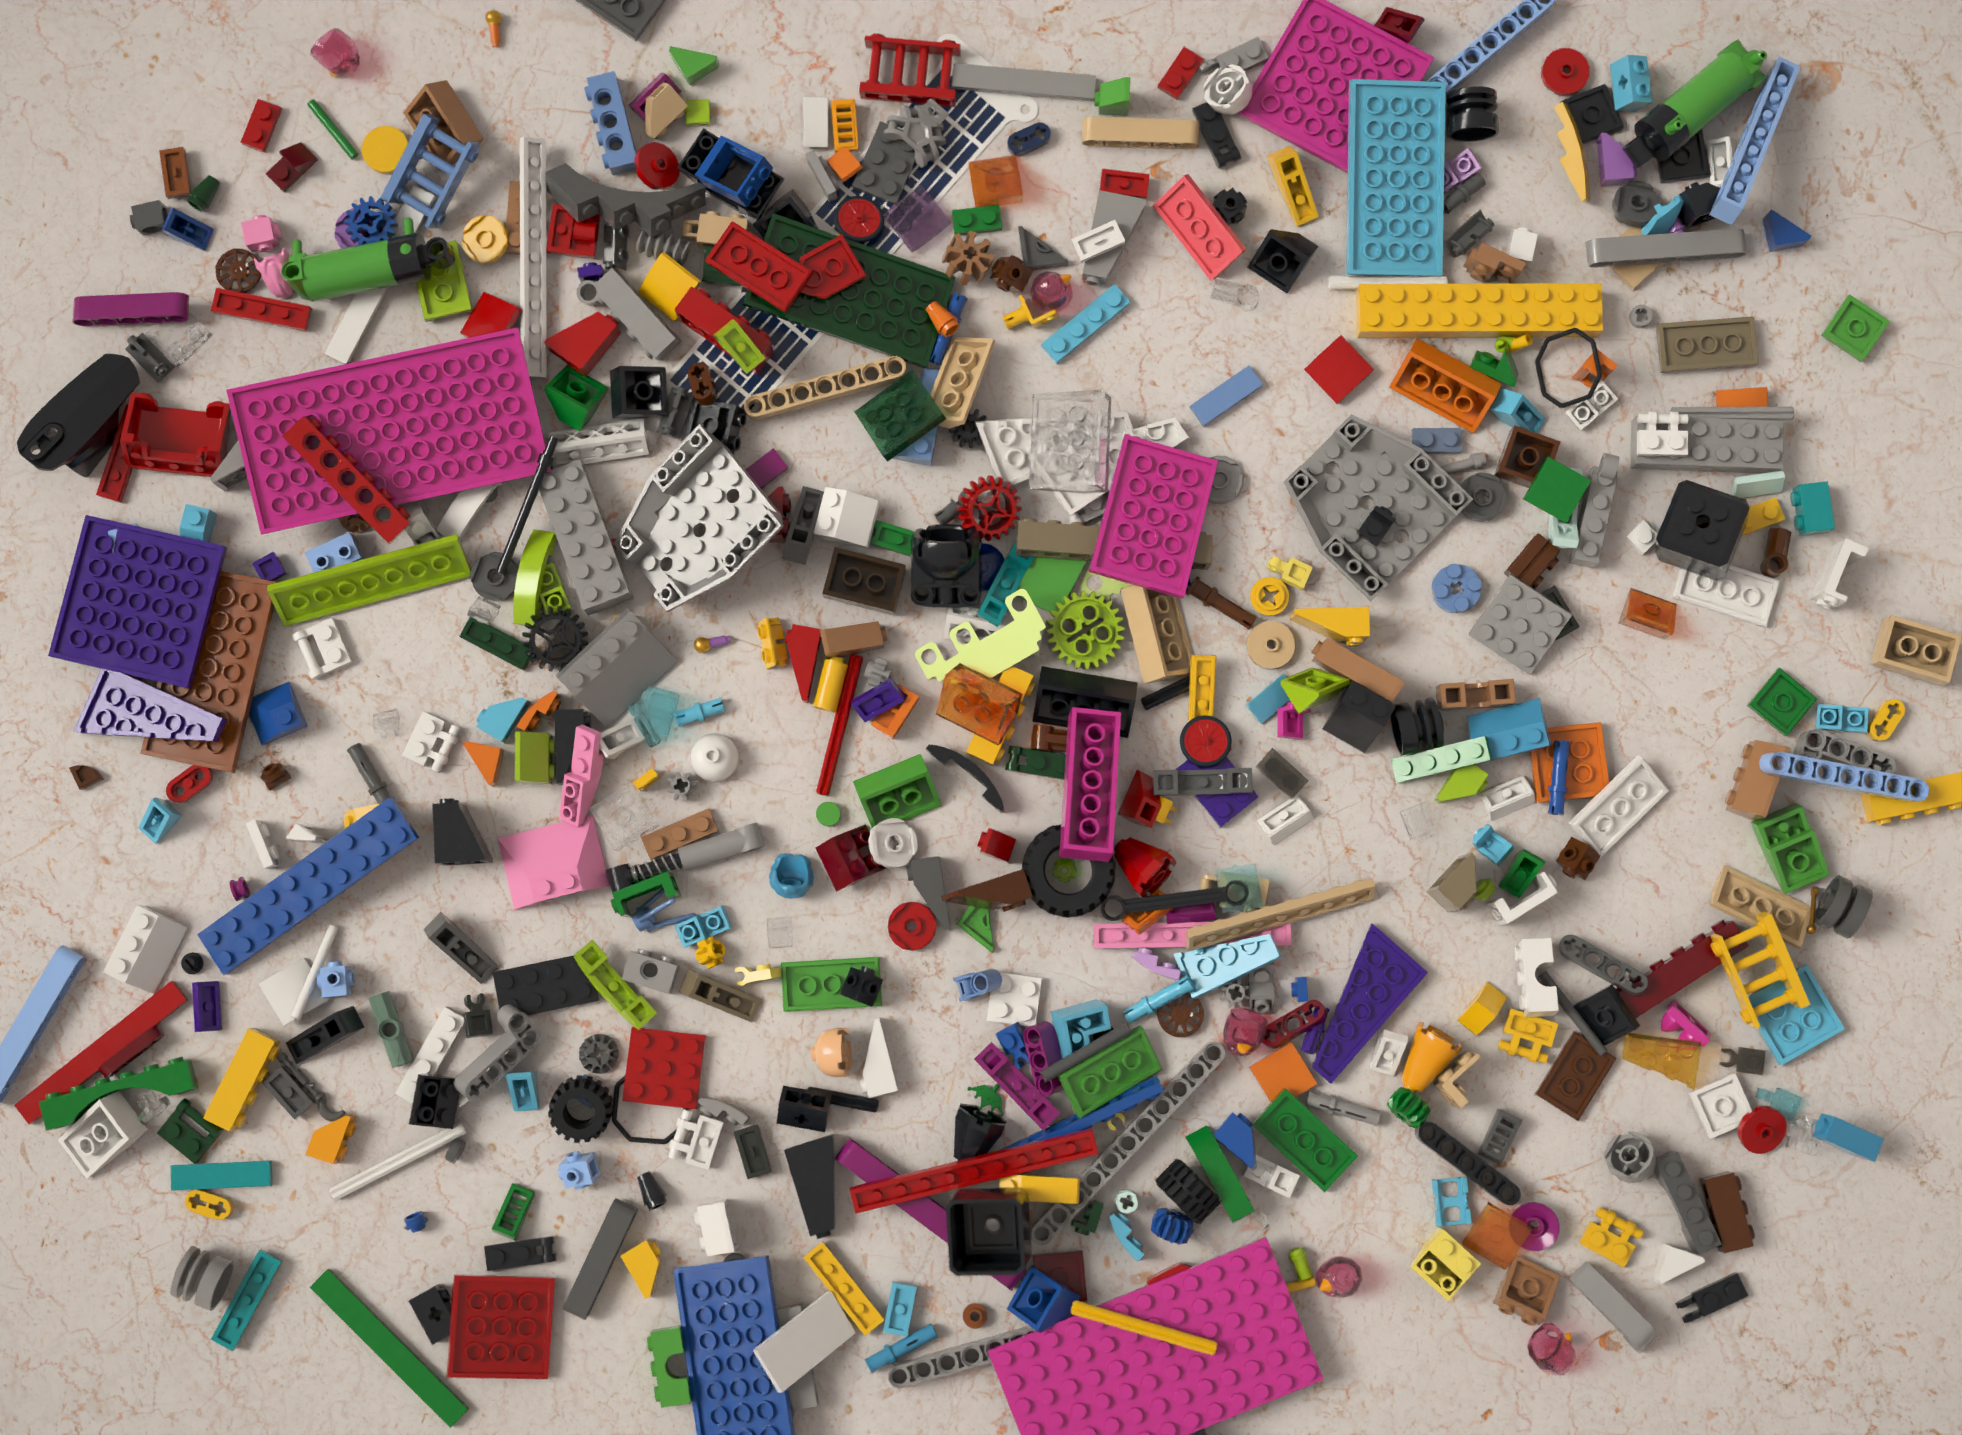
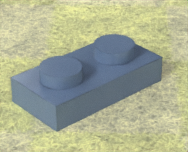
[1412,428,1462,454]

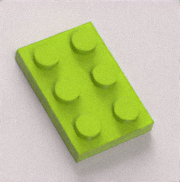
[416,240,473,322]

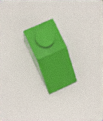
[1094,77,1130,116]

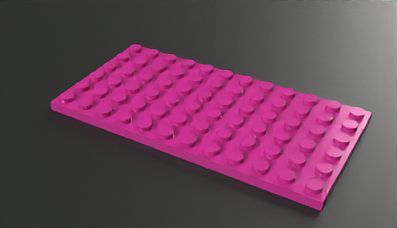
[226,327,551,535]
[988,1237,1324,1435]

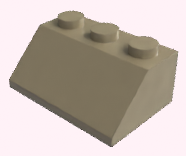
[1426,853,1477,912]

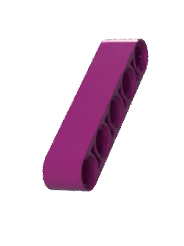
[72,292,189,326]

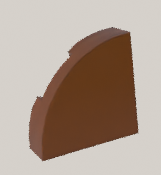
[69,765,104,790]

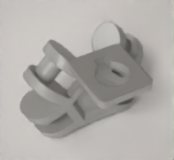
[883,99,949,168]

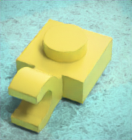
[1266,556,1313,591]
[735,964,782,986]

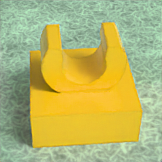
[1155,797,1177,824]

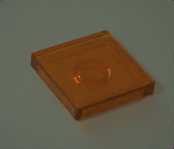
[1462,1202,1532,1270]

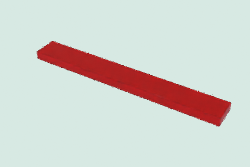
[14,981,188,1125]

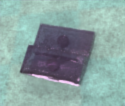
[882,185,952,252]

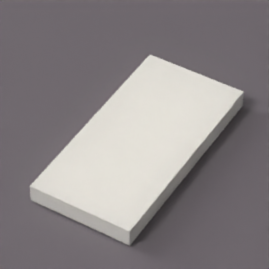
[1672,565,1780,628]
[1569,755,1669,858]
[753,1291,856,1393]

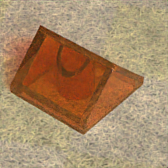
[1618,588,1677,639]

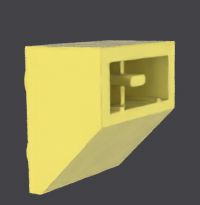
[1410,1228,1481,1301]

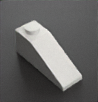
[860,1018,898,1098]

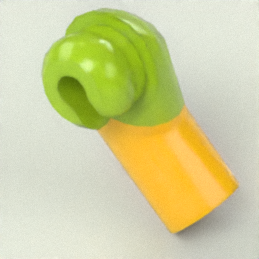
[1495,334,1533,353]

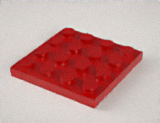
[446,1274,555,1379]

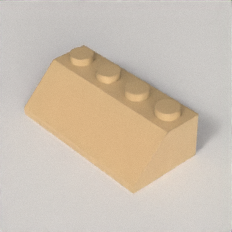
[1121,585,1192,684]

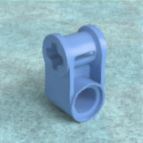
[953,969,1002,1002]

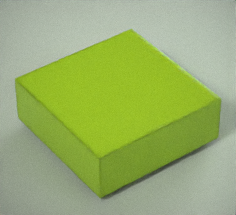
[685,99,711,126]

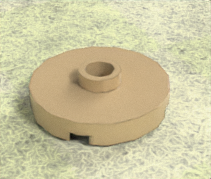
[1246,621,1295,669]

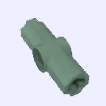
[369,991,414,1068]

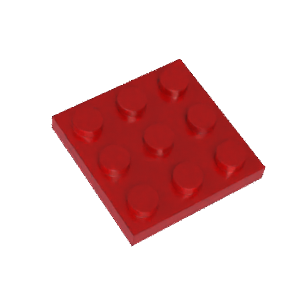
[622,1027,706,1110]

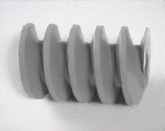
[636,229,691,266]

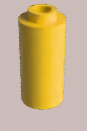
[812,656,848,713]

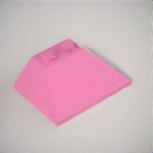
[498,814,610,910]

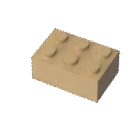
[1870,615,1962,686]

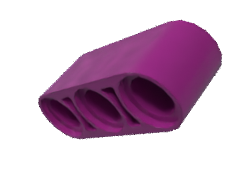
[1023,1021,1064,1097]

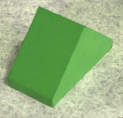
[669,46,719,86]

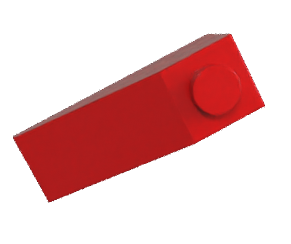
[785,624,821,703]

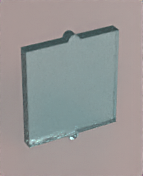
[1215,864,1263,913]

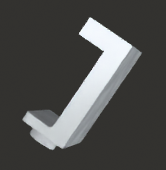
[1810,539,1868,610]
[1486,872,1558,925]

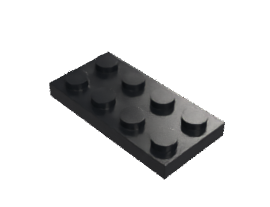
[492,955,600,1019]

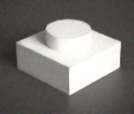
[1625,520,1658,555]

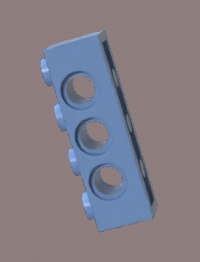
[584,71,637,175]

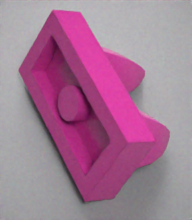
[1661,999,1711,1052]

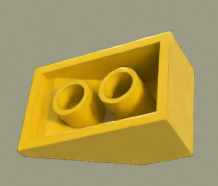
[1290,607,1370,647]

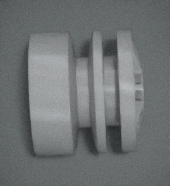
[170,1246,234,1311]

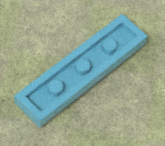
[1041,284,1130,364]

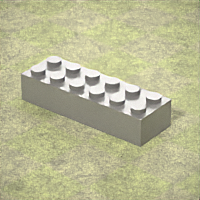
[1630,415,1784,474]
[539,459,634,615]

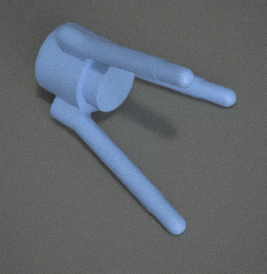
[631,888,696,932]

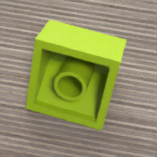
[515,731,556,785]

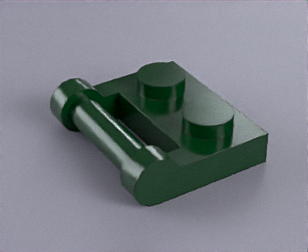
[157,1098,224,1164]

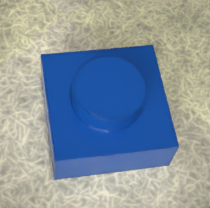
[1291,977,1308,1002]

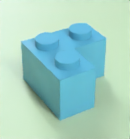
[1051,999,1111,1059]

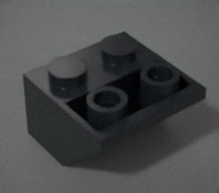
[409,1073,460,1129]

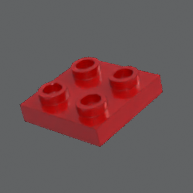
[546,204,601,259]

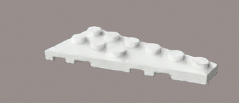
[975,411,1133,486]
[1028,417,1188,517]

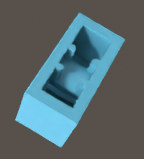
[1610,55,1652,112]

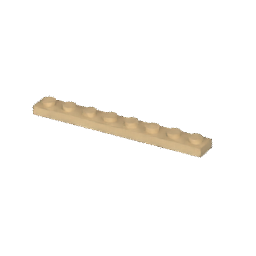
[1185,878,1375,951]

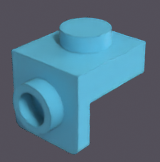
[1472,824,1514,867]

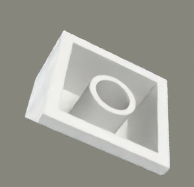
[814,487,880,548]
[694,1199,739,1256]

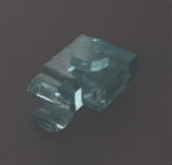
[1755,1088,1802,1121]

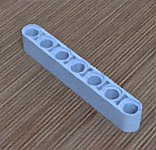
[1428,0,1555,96]
[1759,752,1929,801]
[0,945,85,1103]

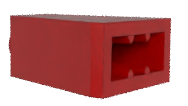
[544,311,621,377]

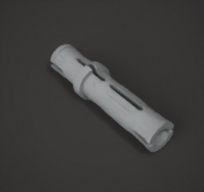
[1305,1091,1381,1126]

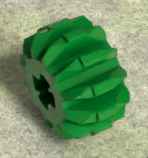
[1387,1087,1431,1128]

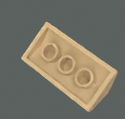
[921,336,996,429]
[1710,865,1811,949]

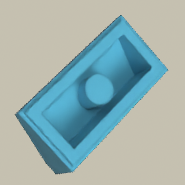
[1246,673,1290,724]

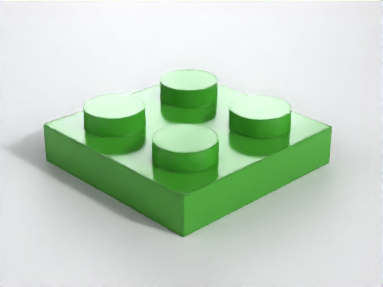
[1821,294,1890,362]

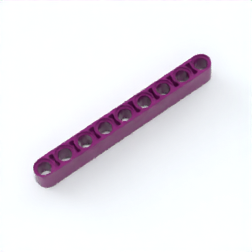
[835,1138,1027,1291]

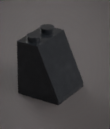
[1322,681,1396,753]
[432,798,493,866]

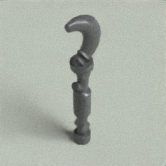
[276,1052,345,1122]

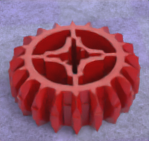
[957,475,1022,541]

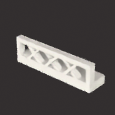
[548,418,649,469]
[943,606,1046,656]

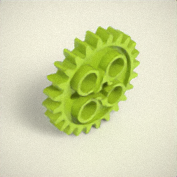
[1045,590,1125,670]

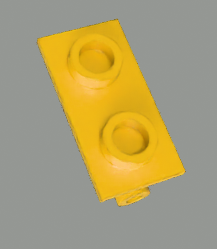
[757,617,788,669]

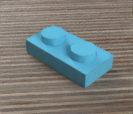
[883,1281,917,1337]

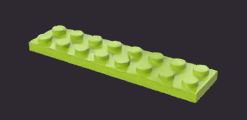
[267,534,471,627]

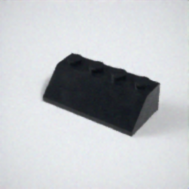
[1032,666,1138,738]

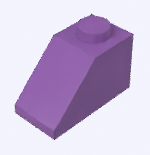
[1596,133,1637,187]

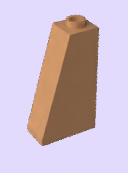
[1311,638,1405,703]

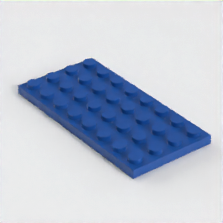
[673,1255,795,1435]

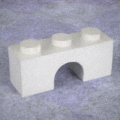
[1515,938,1559,1017]

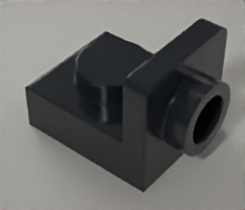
[1356,506,1396,547]

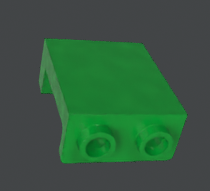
[610,871,681,917]

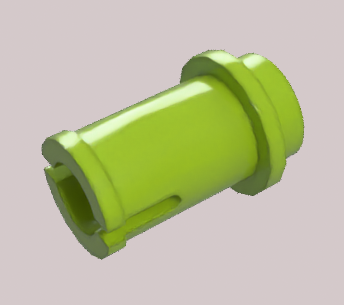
[1288,1247,1313,1281]

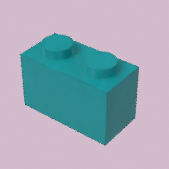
[1790,481,1835,536]

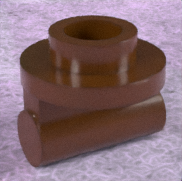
[261,763,292,791]

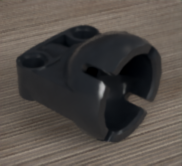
[910,524,982,608]

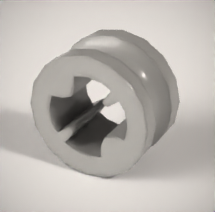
[1629,305,1653,328]

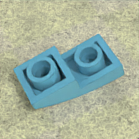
[1816,704,1869,733]
[674,905,733,948]
[1109,1212,1144,1261]

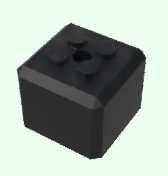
[1655,480,1750,581]
[946,1187,1032,1276]

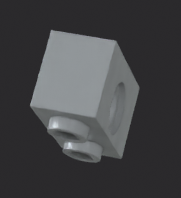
[621,948,680,994]

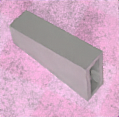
[1082,190,1147,286]

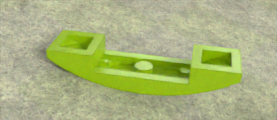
[513,529,556,626]
[574,940,657,1030]

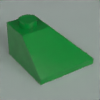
[544,364,609,432]

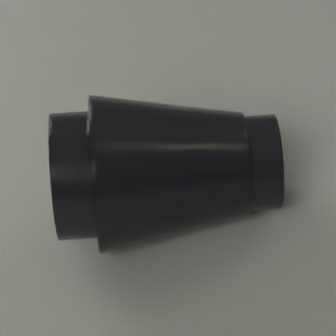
[637,1171,667,1211]

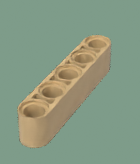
[1082,117,1200,149]

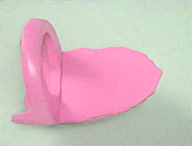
[254,248,295,299]

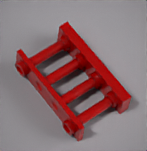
[859,34,961,107]

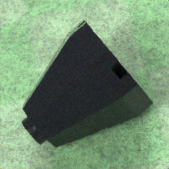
[954,1103,1007,1161]

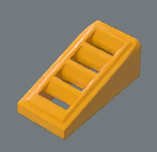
[831,99,859,152]

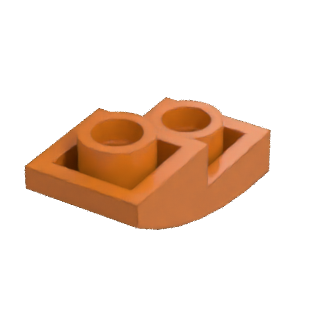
[1716,387,1768,407]
[516,691,561,732]

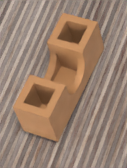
[1436,679,1516,711]

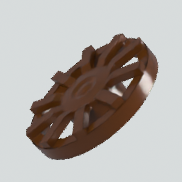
[215,248,261,293]
[1157,992,1204,1037]

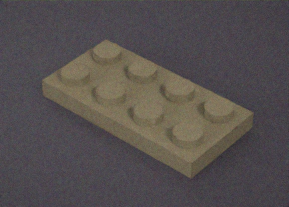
[1656,316,1759,373]

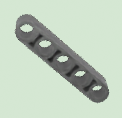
[563,1198,638,1320]

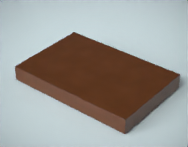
[1535,1031,1617,1121]

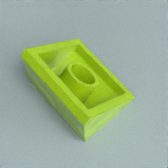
[1281,667,1350,713]

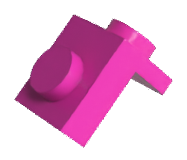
[1277,702,1311,740]

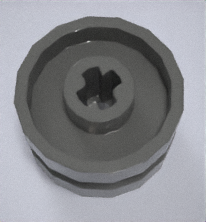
[1815,875,1873,939]

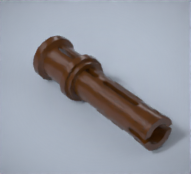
[1186,576,1257,630]

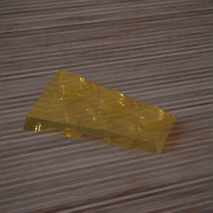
[1622,1033,1701,1090]

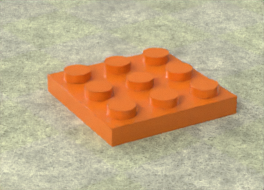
[1529,722,1609,803]

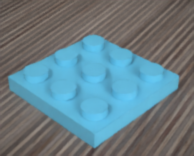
[1748,964,1845,1066]

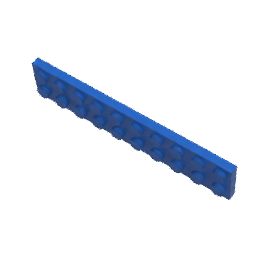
[197,797,420,975]

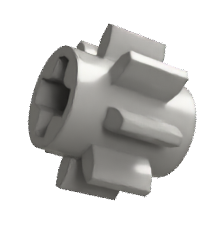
[863,657,893,687]
[667,772,698,802]
[1219,978,1250,1008]

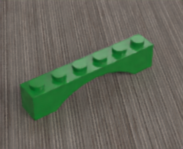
[39,1057,199,1131]

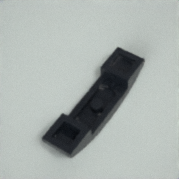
[926,744,1004,813]

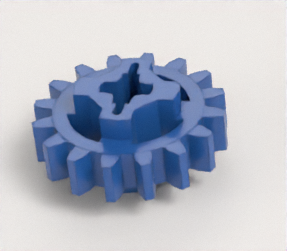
[344,196,398,245]

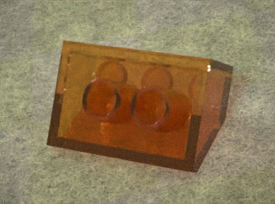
[936,663,1023,746]

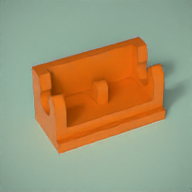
[1572,349,1618,388]
[871,684,920,739]

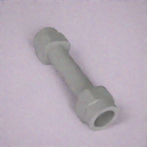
[1438,452,1487,474]

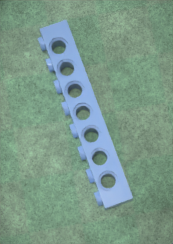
[1709,57,1801,225]

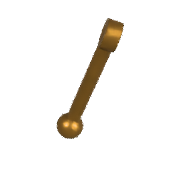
[1806,887,1818,934]

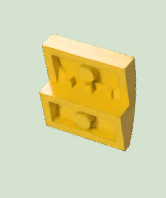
[638,252,701,322]

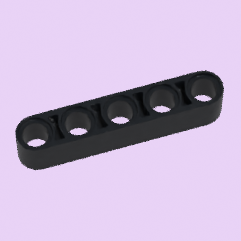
[1415,1121,1521,1205]

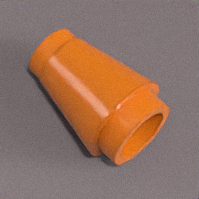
[926,301,960,337]

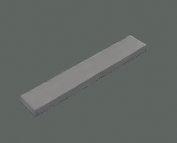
[952,63,1096,101]

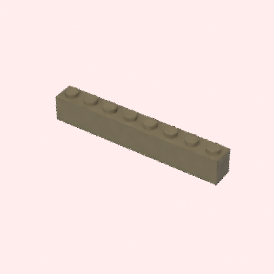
[1015,518,1213,570]

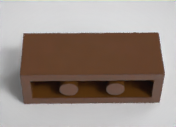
[1699,1171,1755,1253]

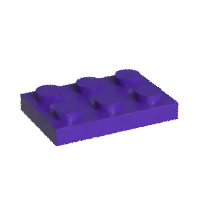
[1175,757,1259,827]

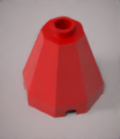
[1114,837,1177,897]

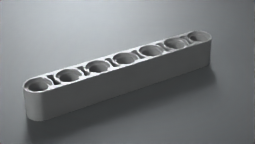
[1585,229,1747,268]

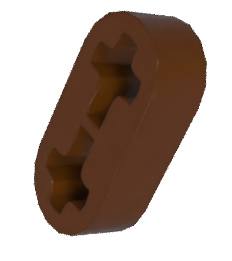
[688,362,717,406]

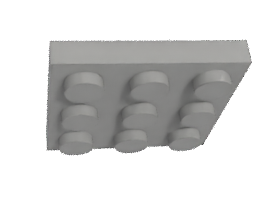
[1469,573,1572,675]

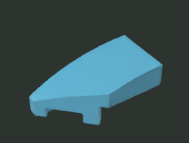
[1641,195,1683,235]

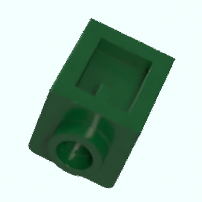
[1071,1200,1104,1236]

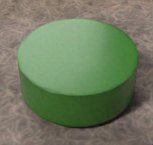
[816,802,841,827]

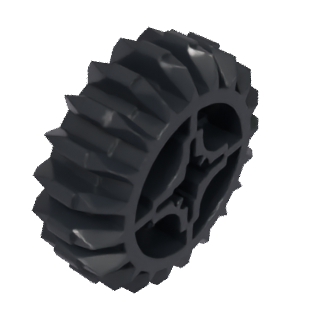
[522,606,588,672]

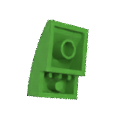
[1751,803,1830,894]

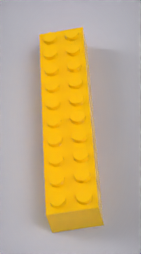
[1356,283,1603,338]

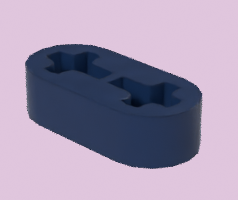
[1007,122,1051,156]

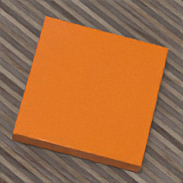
[1249,1042,1317,1103]

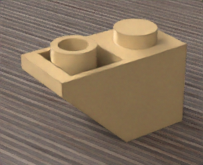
[644,82,688,139]

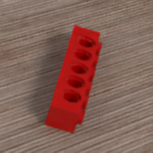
[282,416,412,544]

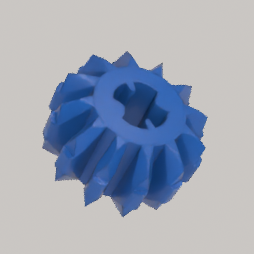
[1151,1207,1194,1244]

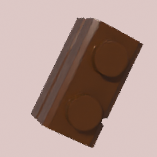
[1504,533,1560,589]

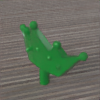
[967,1084,1004,1116]

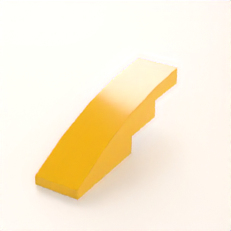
[1554,102,1590,202]

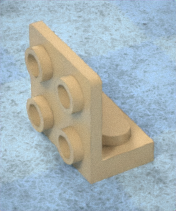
[1433,1052,1481,1108]

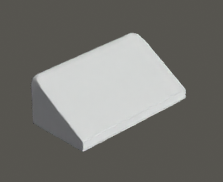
[1707,136,1736,188]
[1479,775,1535,821]
[1257,794,1313,845]
[286,823,327,843]

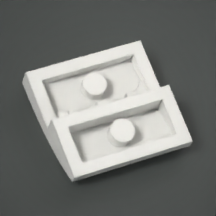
[259,958,330,1026]

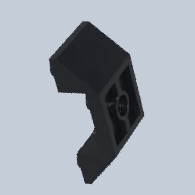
[677,128,784,219]

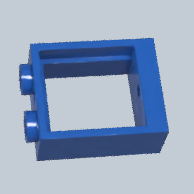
[695,135,773,207]

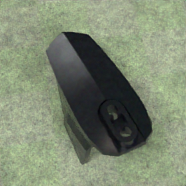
[17,354,140,478]

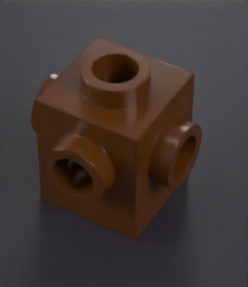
[990,255,1033,293]
[1556,837,1601,880]

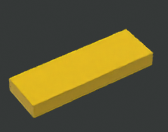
[1188,654,1216,722]

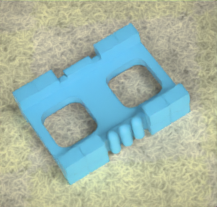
[1432,1177,1472,1227]

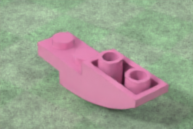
[559,725,604,827]

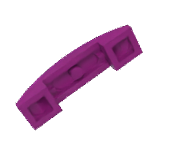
[974,1042,1061,1130]

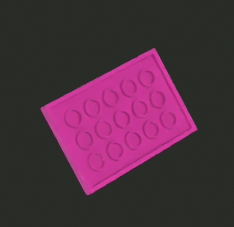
[1089,434,1218,599]

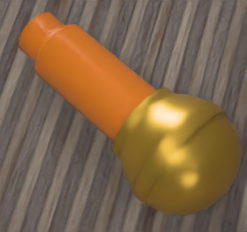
[485,10,502,47]

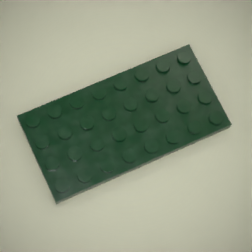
[743,213,956,369]

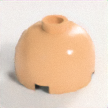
[811,1027,852,1077]

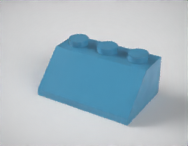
[1468,698,1552,764]

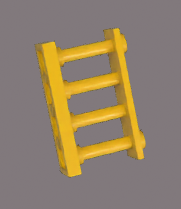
[1710,911,1810,1029]

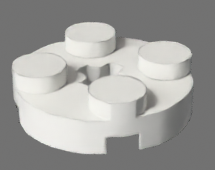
[868,818,918,868]

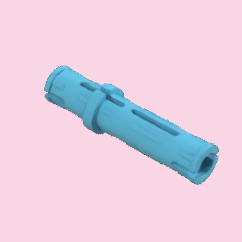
[1123,975,1195,1024]

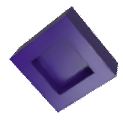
[577,262,605,282]
[252,552,287,581]

